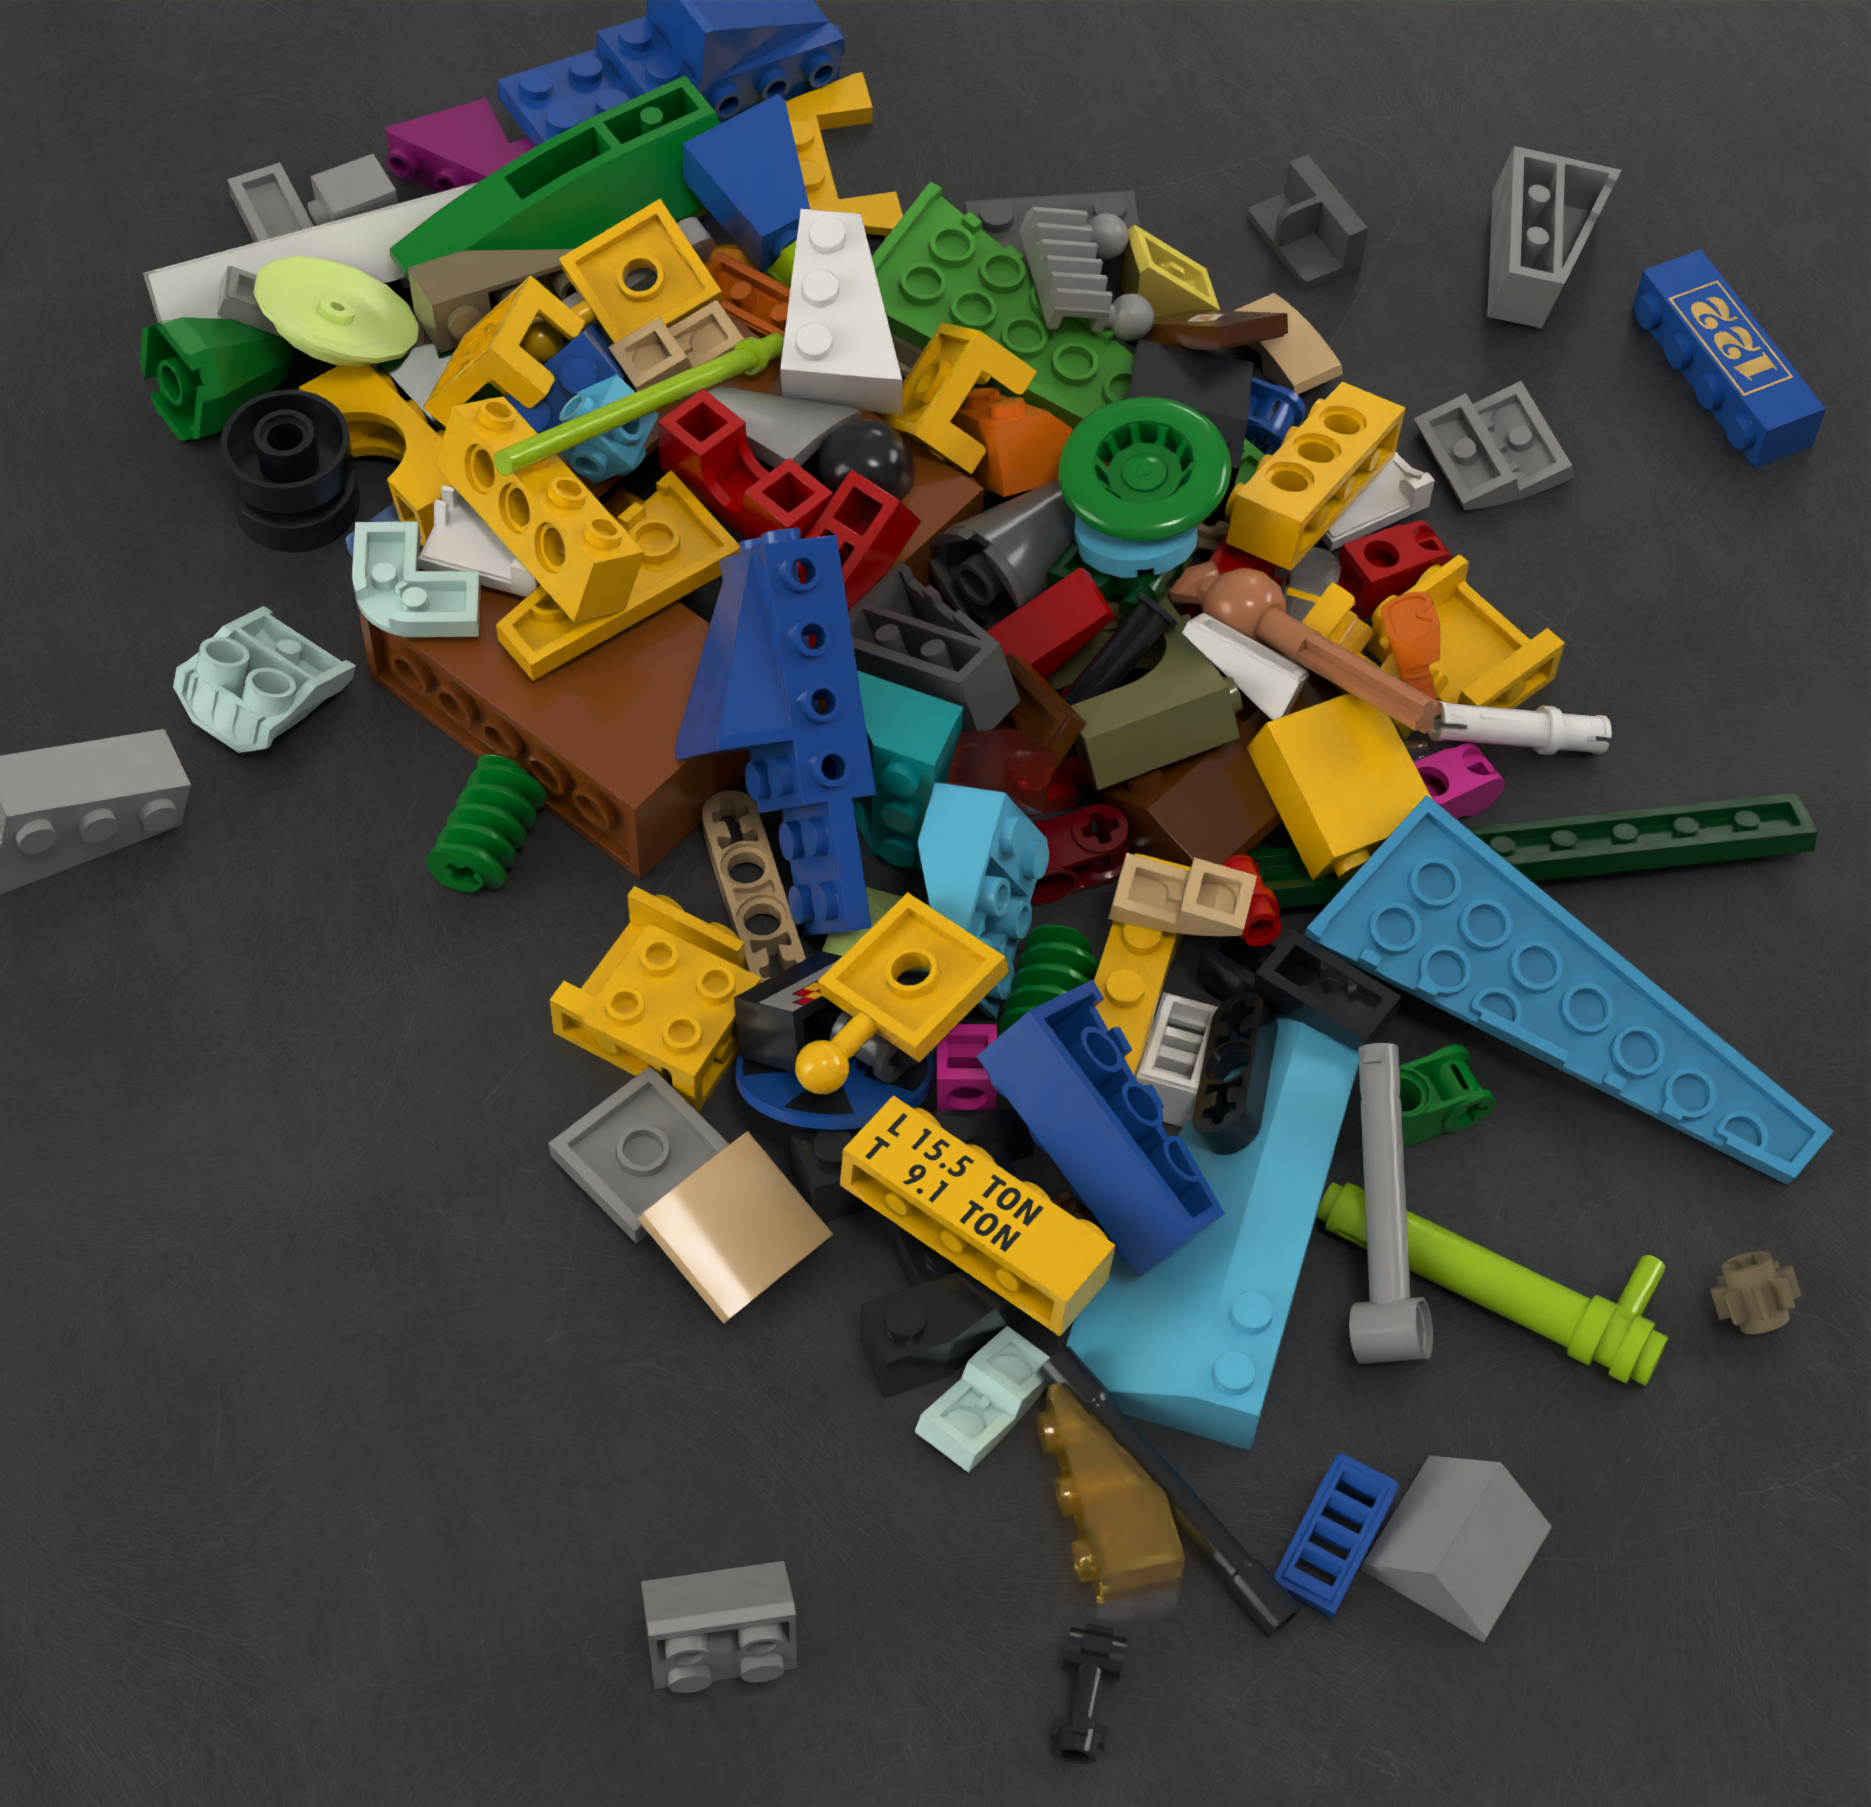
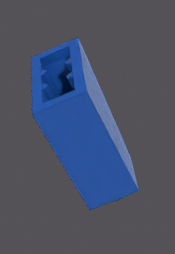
[683,94,810,273]

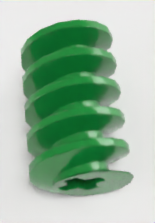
[426,754,548,893]
[997,925,1099,1038]

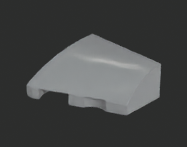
[708,386,861,468]

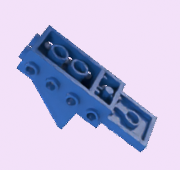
[497,0,845,147]
[675,528,876,936]

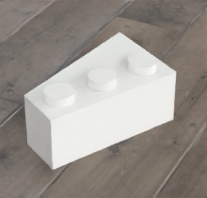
[780,209,903,415]

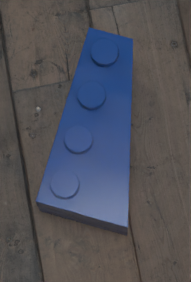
[976,979,1225,1277]

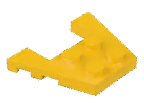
[785,72,903,239]

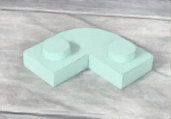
[352,522,481,637]

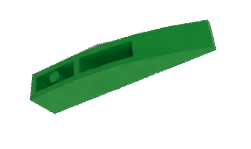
[389,76,720,281]

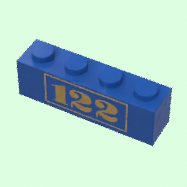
[1632,249,1826,469]

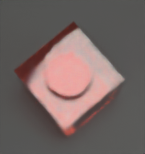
[947,729,1058,814]

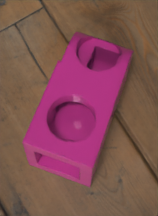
[1414,743,1506,819]
[937,1024,997,1111]

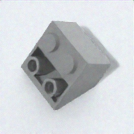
[641,1561,797,1693]

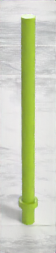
[494,333,784,476]

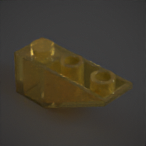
[1036,1383,1185,1604]

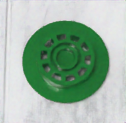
[1058,397,1231,541]

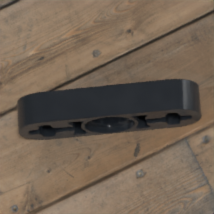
[1192,992,1278,1155]

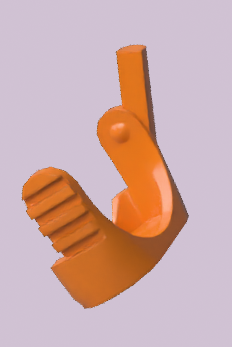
[1381,592,1440,700]

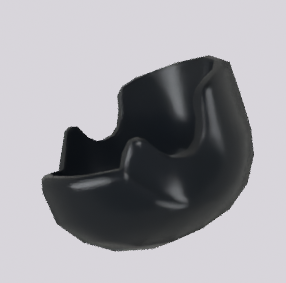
[816,419,915,501]

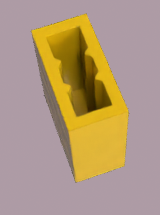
[1246,693,1433,881]

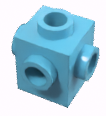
[559,374,659,484]

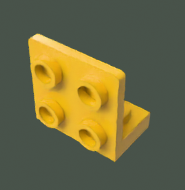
[582,925,761,1113]

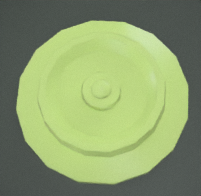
[253,256,419,367]

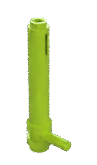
[1316,1182,1669,1386]

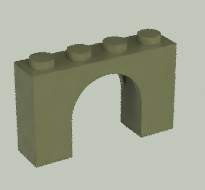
[1045,569,1243,790]

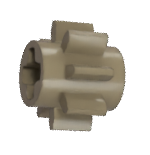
[1710,1251,1802,1334]

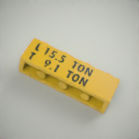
[840,1095,1116,1336]

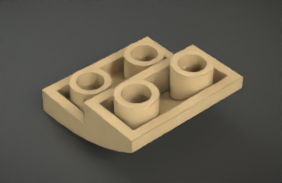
[638,1131,833,1324]

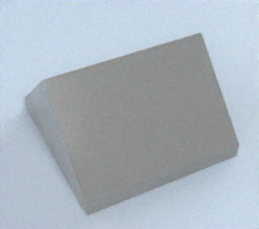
[1360,1455,1552,1643]

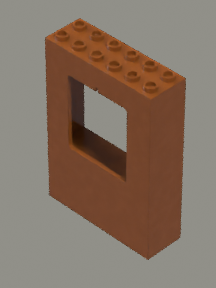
[357,318,984,880]

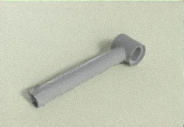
[1349,1043,1433,1364]

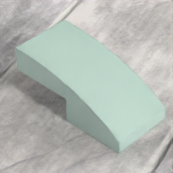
[915,1326,1050,1473]

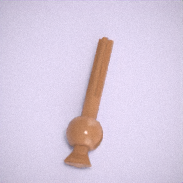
[1169,561,1442,734]

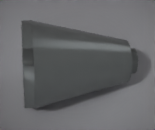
[930,479,1076,631]

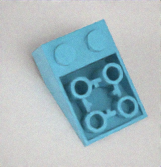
[917,782,1049,1019]

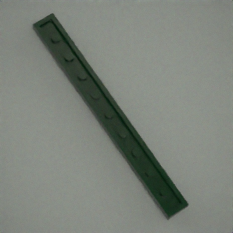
[1246,793,1818,909]

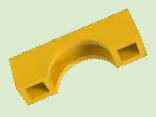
[299,365,454,547]
[1094,853,1190,1078]

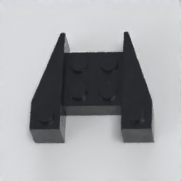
[790,1109,1035,1399]

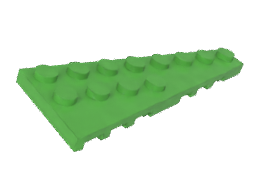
[872,182,1265,488]

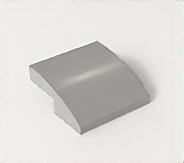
[1413,381,1575,510]

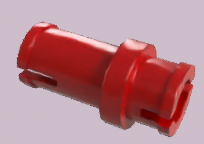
[1221,854,1282,947]

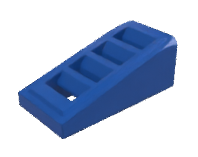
[1274,1453,1400,1619]

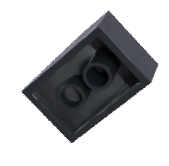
[1120,338,1253,510]

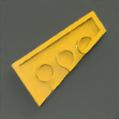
[496,470,740,681]

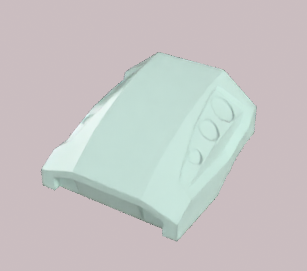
[173,606,356,753]

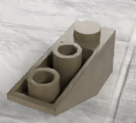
[407,249,576,353]

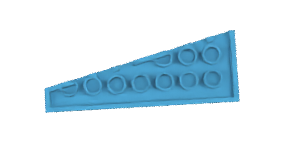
[1303,795,1834,1185]

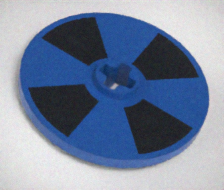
[736,1053,934,1130]

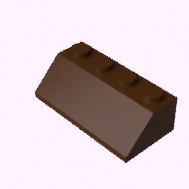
[1102,647,1343,867]

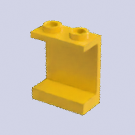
[550,886,745,1083]

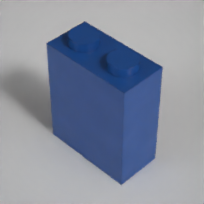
[505,323,626,434]

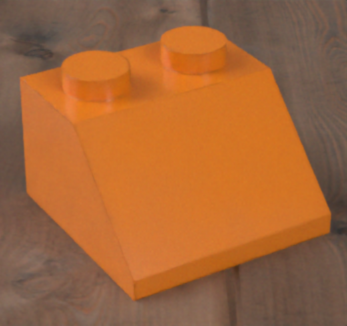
[950,388,1110,497]

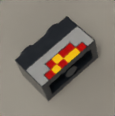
[734,951,843,1073]

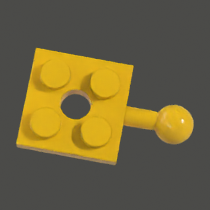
[519,199,724,364]
[795,892,1009,1094]

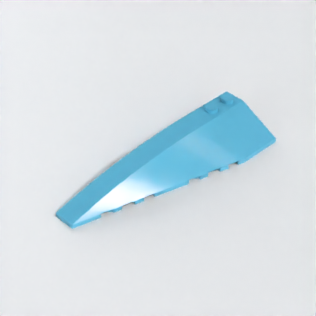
[1052,903,1359,1451]

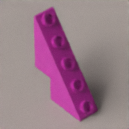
[385,98,535,192]

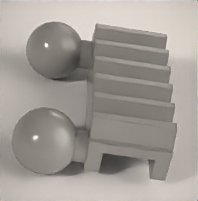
[1019,207,1154,341]

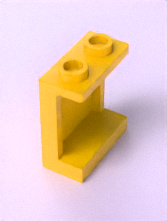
[1367,554,1565,716]

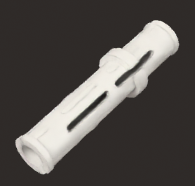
[1428,701,1612,755]

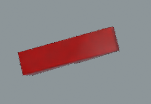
[986,567,1116,679]

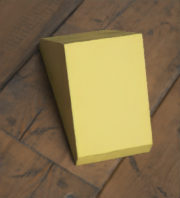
[1121,225,1220,317]

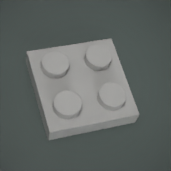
[549,1066,730,1244]

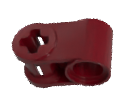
[1030,803,1129,905]

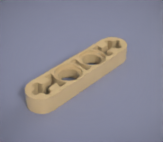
[702,790,806,983]

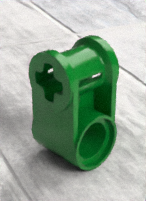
[1399,1044,1497,1149]

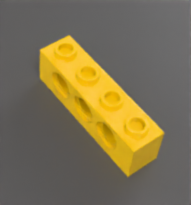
[1225,381,1406,571]
[435,396,645,622]

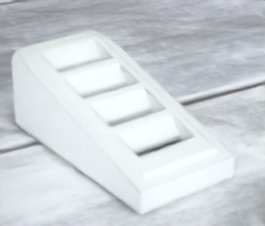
[1182,613,1310,720]
[1136,992,1218,1127]

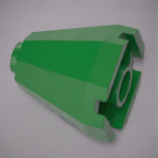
[140,317,293,441]

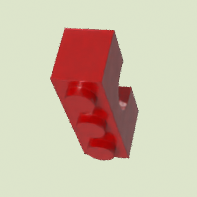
[658,388,833,540]

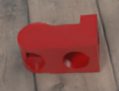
[1330,520,1454,620]

